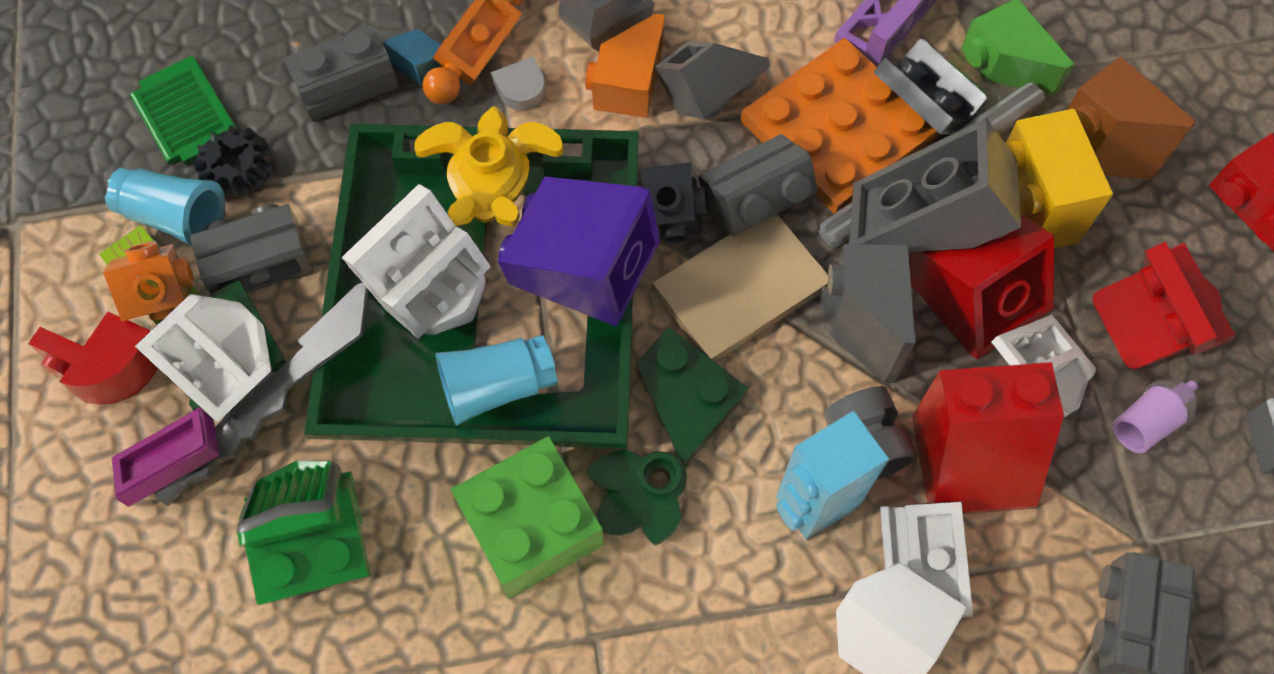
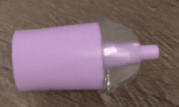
[1113,379,1198,453]

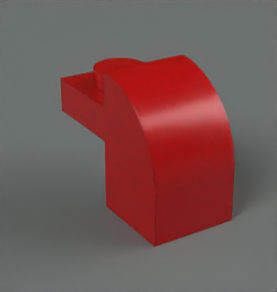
[28,311,158,405]

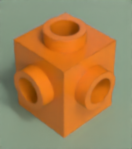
[103,241,195,321]

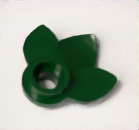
[587,450,687,546]

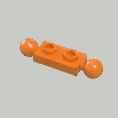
[422,0,526,105]

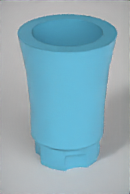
[105,168,225,247]
[435,336,557,426]

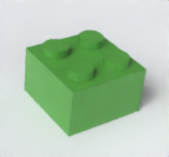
[451,436,604,599]

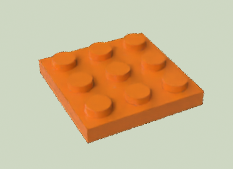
[740,37,939,214]

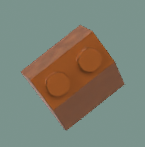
[1067,56,1196,180]

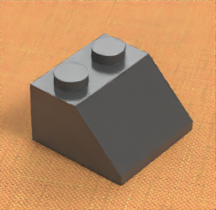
[821,244,916,383]

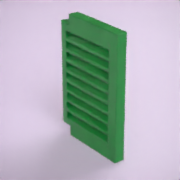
[130,55,236,166]

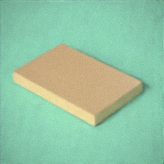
[652,214,828,362]

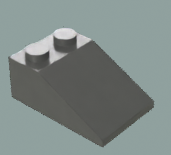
[849,118,1021,252]

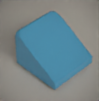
[383,29,442,86]

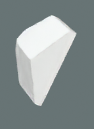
[135,294,272,423]
[992,315,1096,417]
[836,562,967,674]

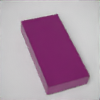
[112,407,220,507]

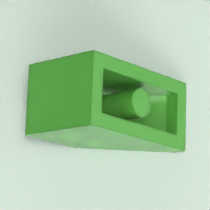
[961,0,1074,95]

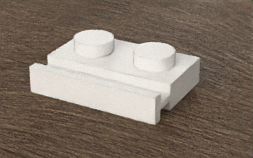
[880,502,973,617]

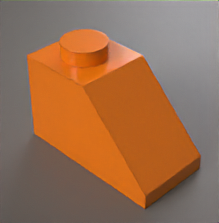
[585,14,665,118]

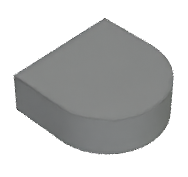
[491,56,545,110]

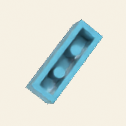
[776,411,889,541]

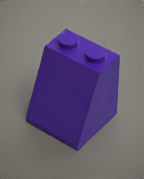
[498,177,660,327]

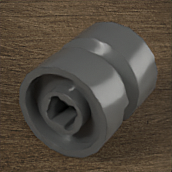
[823,386,918,480]

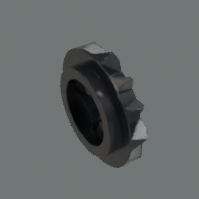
[192,125,273,198]

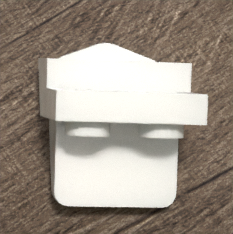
[342,184,491,339]

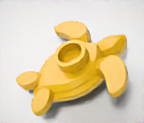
[415,106,564,227]

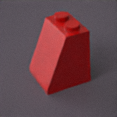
[908,214,1054,360]
[912,362,1064,514]

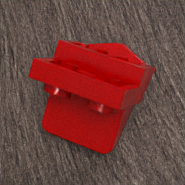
[1092,241,1235,370]

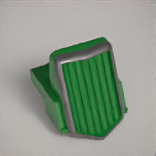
[236,461,372,606]

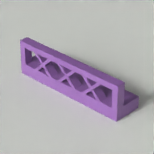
[834,0,938,67]

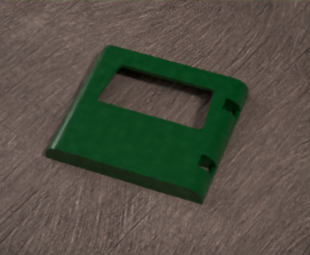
[304,123,639,449]

